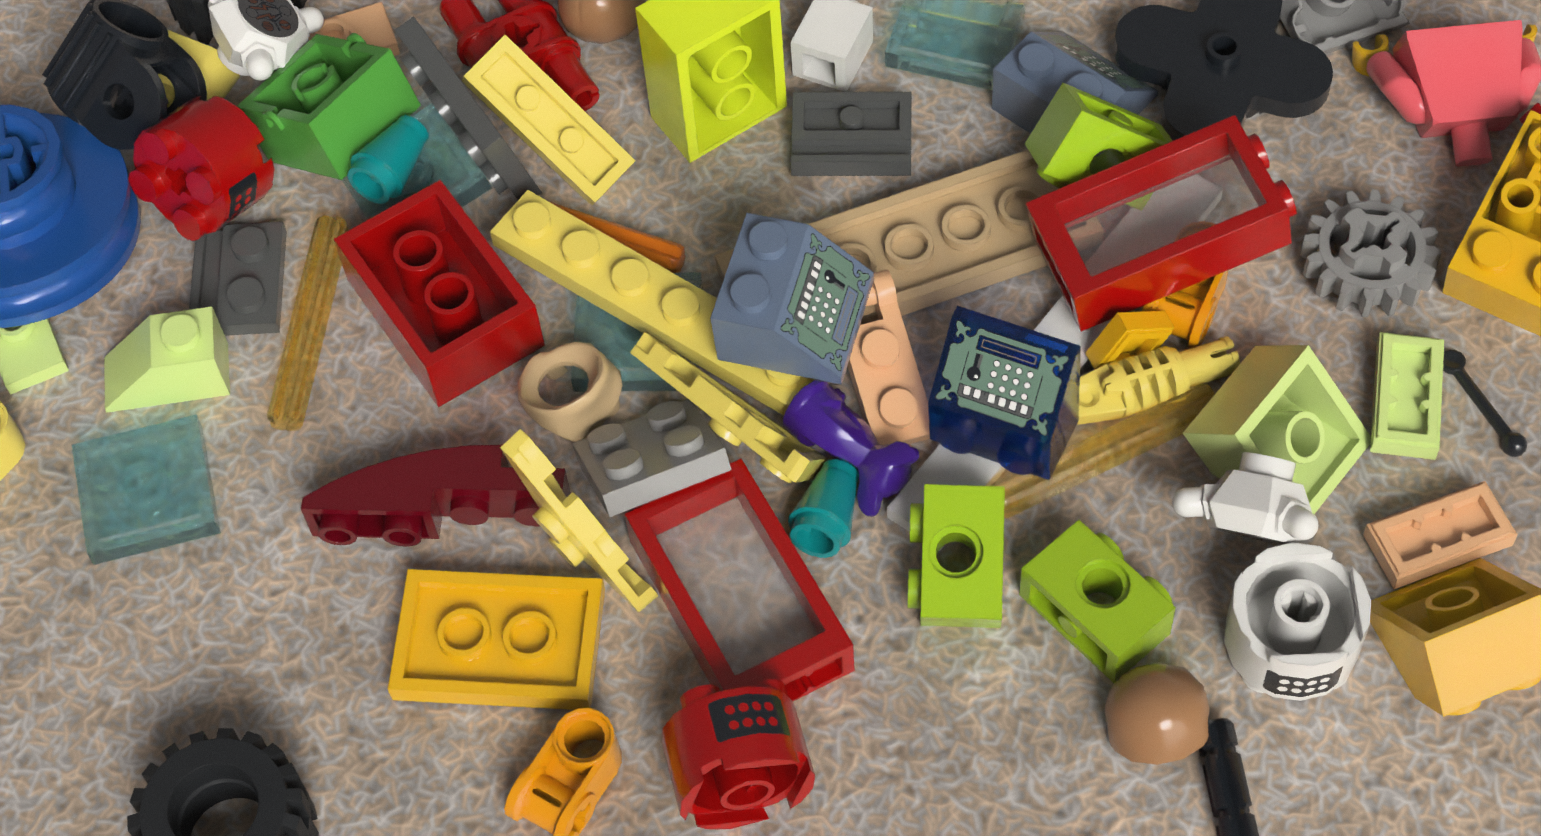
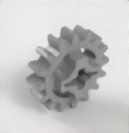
[1300,189,1441,317]

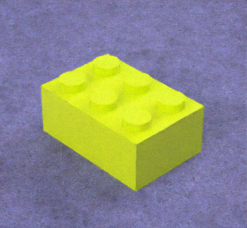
[635,0,787,163]

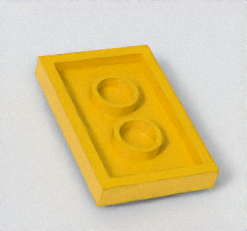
[388,569,605,710]

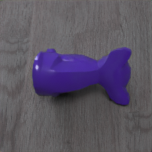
[783,380,920,517]

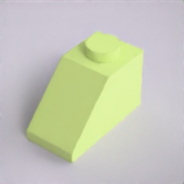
[104,306,230,413]

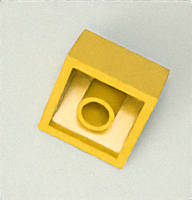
[1370,558,1541,717]

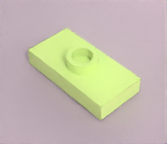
[0,318,69,395]
[1370,332,1444,460]

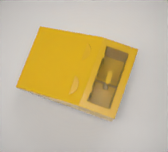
[1442,110,1541,336]

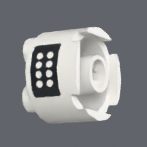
[1224,543,1371,701]

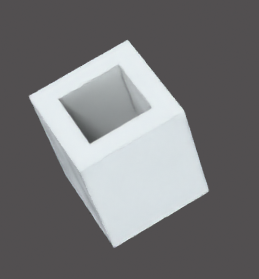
[791,0,873,92]

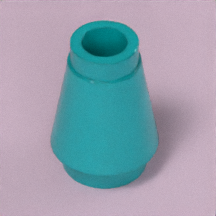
[347,115,429,204]
[788,459,859,558]

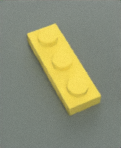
[462,35,636,205]

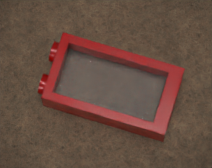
[1025,115,1297,332]
[624,458,855,701]

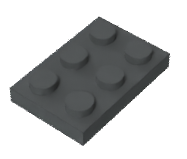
[394,16,542,200]

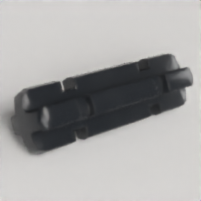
[1199,718,1259,836]

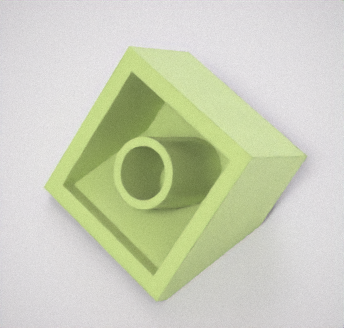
[1183,345,1371,514]

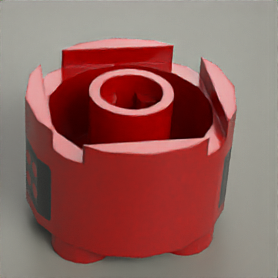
[128,96,274,241]
[661,679,815,829]

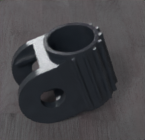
[42,0,207,150]

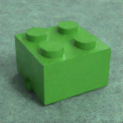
[237,33,421,180]

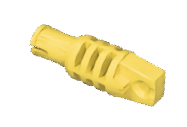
[1062,336,1240,425]

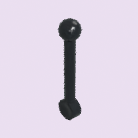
[1443,350,1527,457]

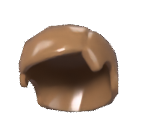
[557,0,646,44]
[1105,662,1209,765]

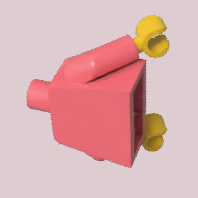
[1352,20,1541,167]

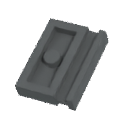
[791,92,912,176]
[189,221,287,336]

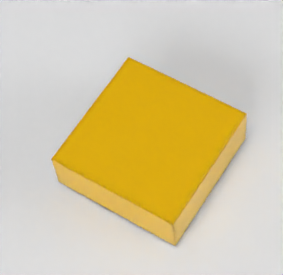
[1085,310,1175,370]

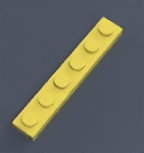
[490,190,816,416]

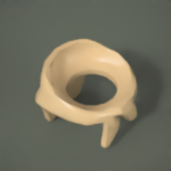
[518,342,623,442]

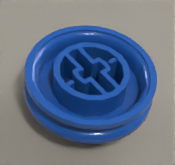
[0,104,141,328]

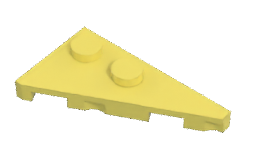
[630,332,827,483]
[500,429,658,612]

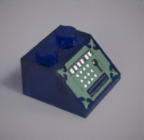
[928,306,1081,481]

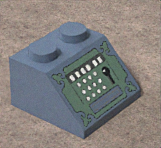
[992,31,1158,158]
[710,213,874,385]

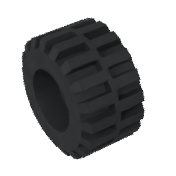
[127,728,319,836]

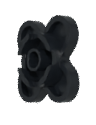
[1114,0,1333,141]

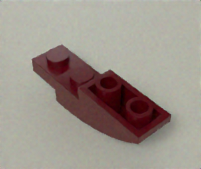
[301,444,571,547]

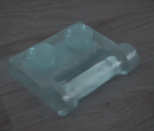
[885,0,1026,90]

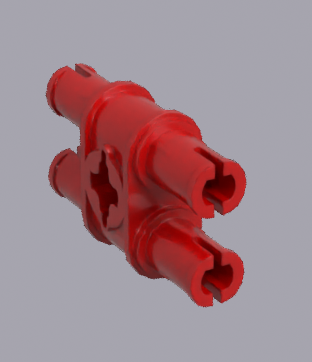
[440,0,600,111]

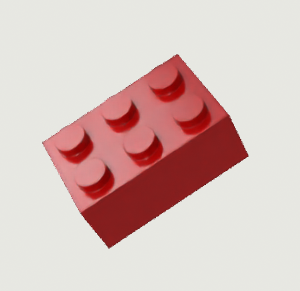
[334,180,545,408]

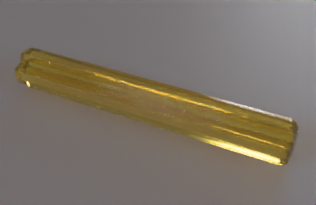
[267,215,349,431]
[990,384,1215,518]

